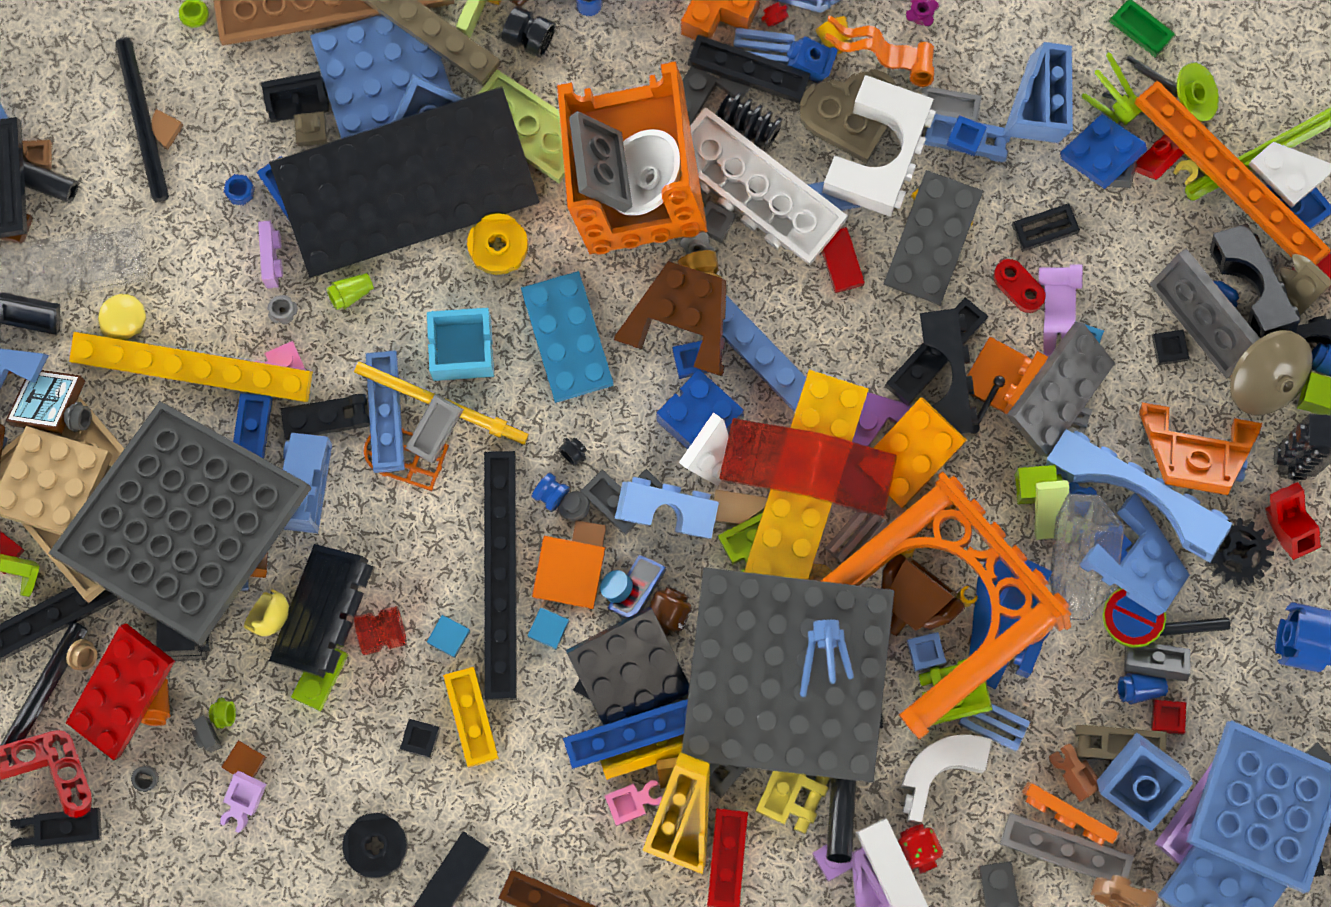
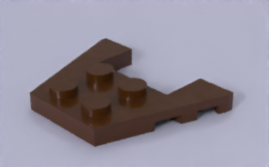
[614,261,727,377]

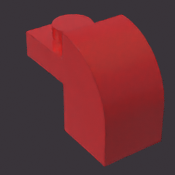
[1265,482,1321,560]

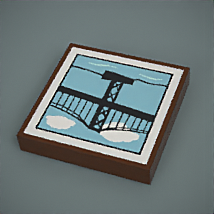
[6,370,86,434]

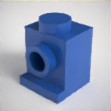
[787,36,838,83]

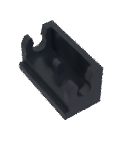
[261,71,329,123]

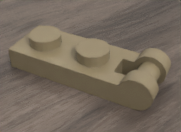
[1074,725,1167,761]

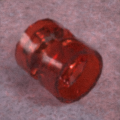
[354,606,407,656]

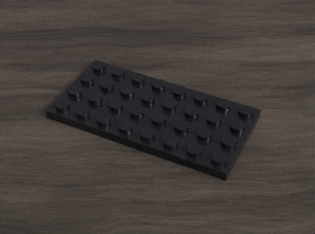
[269,86,540,278]

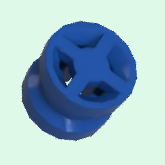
[531,473,570,512]

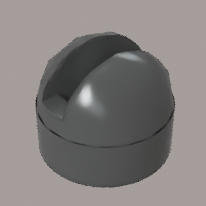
[131,765,159,792]

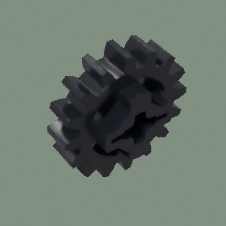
[1204,518,1274,588]

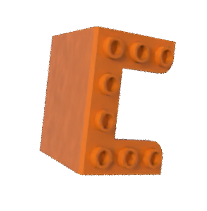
[557,61,708,255]

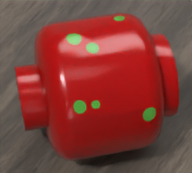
[897,823,943,874]

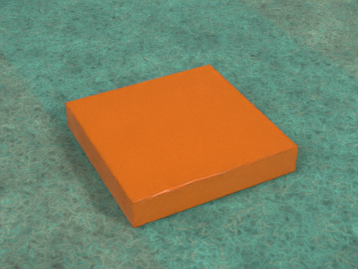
[532,536,606,609]

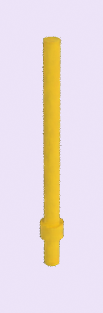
[354,362,529,445]

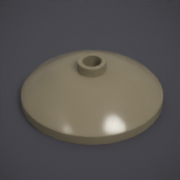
[1230,331,1312,416]

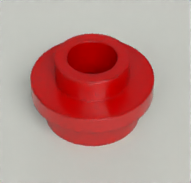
[760,2,789,28]

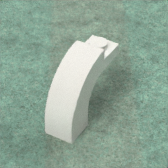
[901,735,992,825]

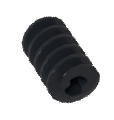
[715,92,783,151]

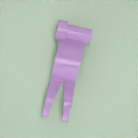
[1039,264,1083,361]

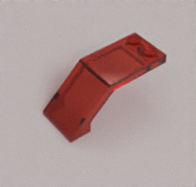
[719,418,897,516]

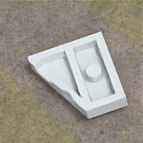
[679,413,735,486]

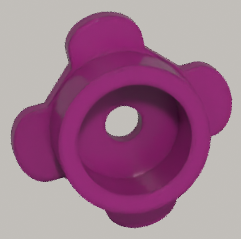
[905,0,939,27]

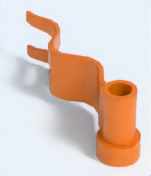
[825,16,935,87]

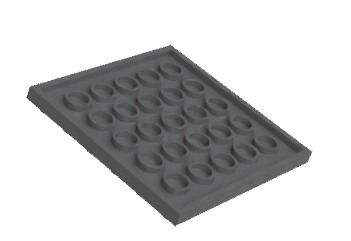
[49,401,312,646]
[682,567,894,783]

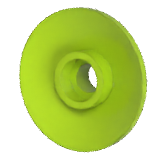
[1177,62,1219,122]

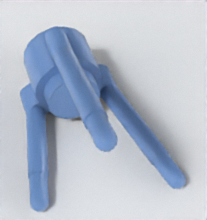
[800,620,854,697]

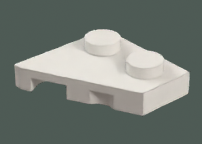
[1249,142,1331,208]

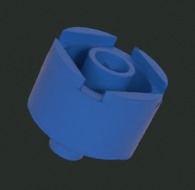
[1275,602,1331,672]

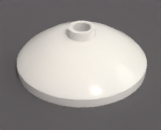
[614,129,682,216]

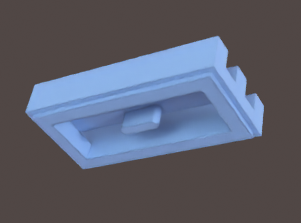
[734,28,795,65]
[958,703,1030,751]

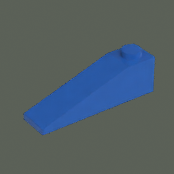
[969,559,1053,690]

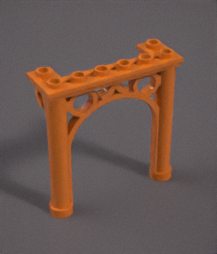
[821,471,1071,740]

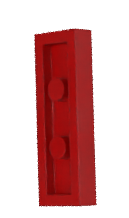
[707,808,748,907]

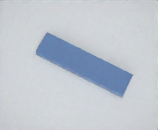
[365,351,405,473]

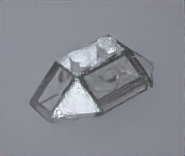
[1050,494,1124,620]

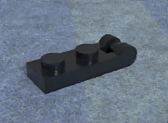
[281,394,370,440]

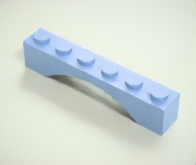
[1046,429,1232,563]

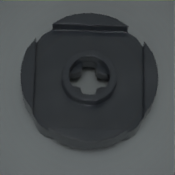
[342,813,408,879]

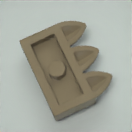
[1280,254,1331,316]

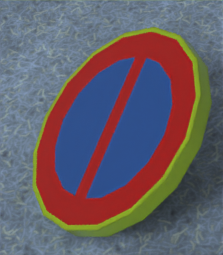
[1102,588,1166,648]

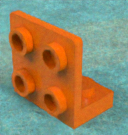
[967,337,1048,414]

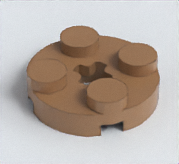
[1090,875,1159,907]

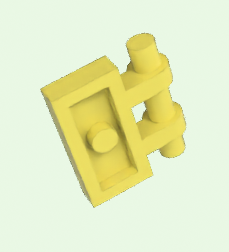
[755,771,830,834]

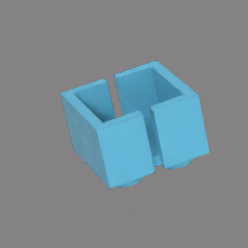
[427,308,494,381]

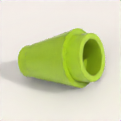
[326,273,374,310]

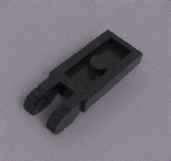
[10,808,102,848]

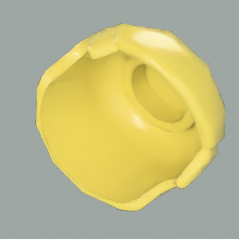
[98,294,146,340]
[244,589,289,636]

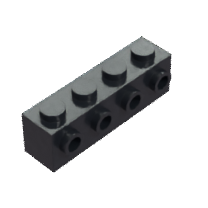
[1273,414,1331,480]

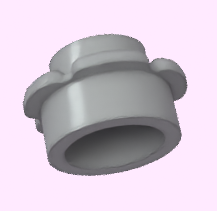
[268,295,298,324]

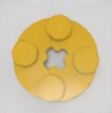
[467,213,528,275]

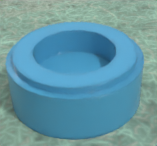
[600,570,633,603]

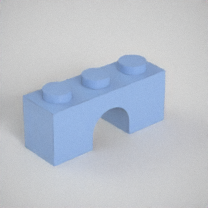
[615,477,719,539]

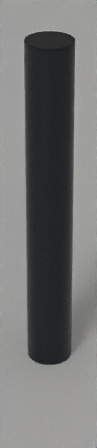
[1160,617,1230,636]

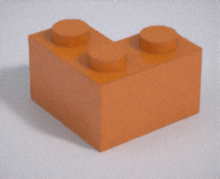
[681,0,760,40]

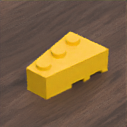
[642,752,710,874]

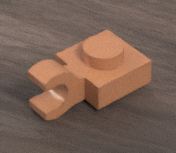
[1049,743,1099,802]

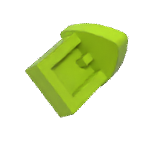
[0,554,40,597]

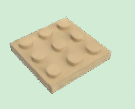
[0,426,112,535]

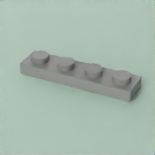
[999,813,1134,880]

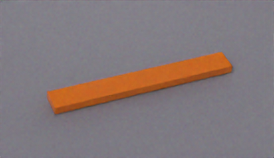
[1134,80,1331,265]

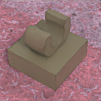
[294,112,328,147]

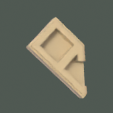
[714,489,767,526]

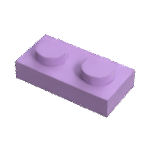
[258,221,283,288]

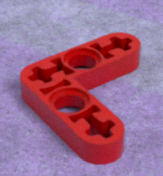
[0,730,92,818]

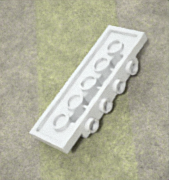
[690,107,848,265]

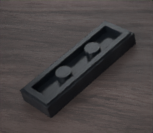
[413,831,490,907]

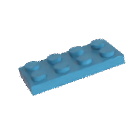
[521,271,614,403]

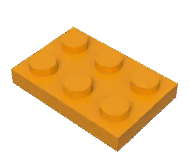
[858,397,968,508]

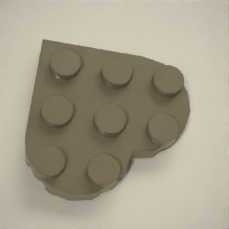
[799,69,896,164]

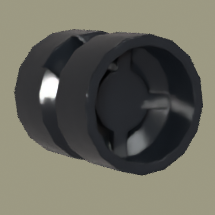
[501,6,556,58]

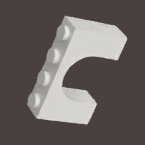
[822,75,936,217]

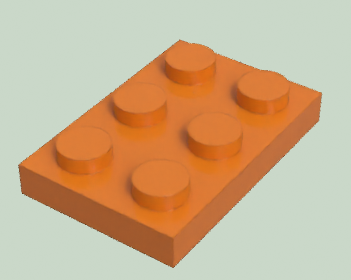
[1022,781,1119,845]

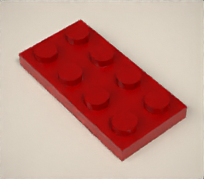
[66,623,175,761]

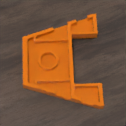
[1139,402,1262,495]

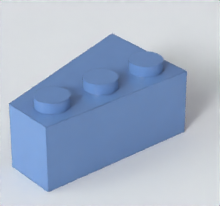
[1002,42,1073,143]
[283,433,332,534]

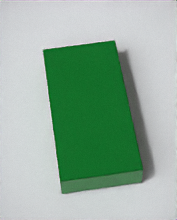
[1109,0,1175,58]

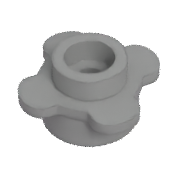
[680,232,715,255]

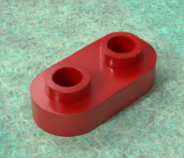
[993,259,1046,313]

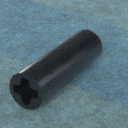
[24,161,79,203]
[826,778,856,863]

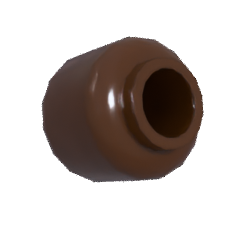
[649,587,692,636]

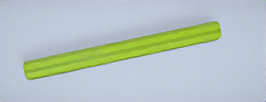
[1184,107,1331,201]

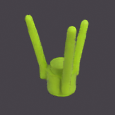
[1081,52,1142,126]

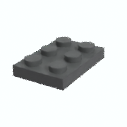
[569,111,633,213]

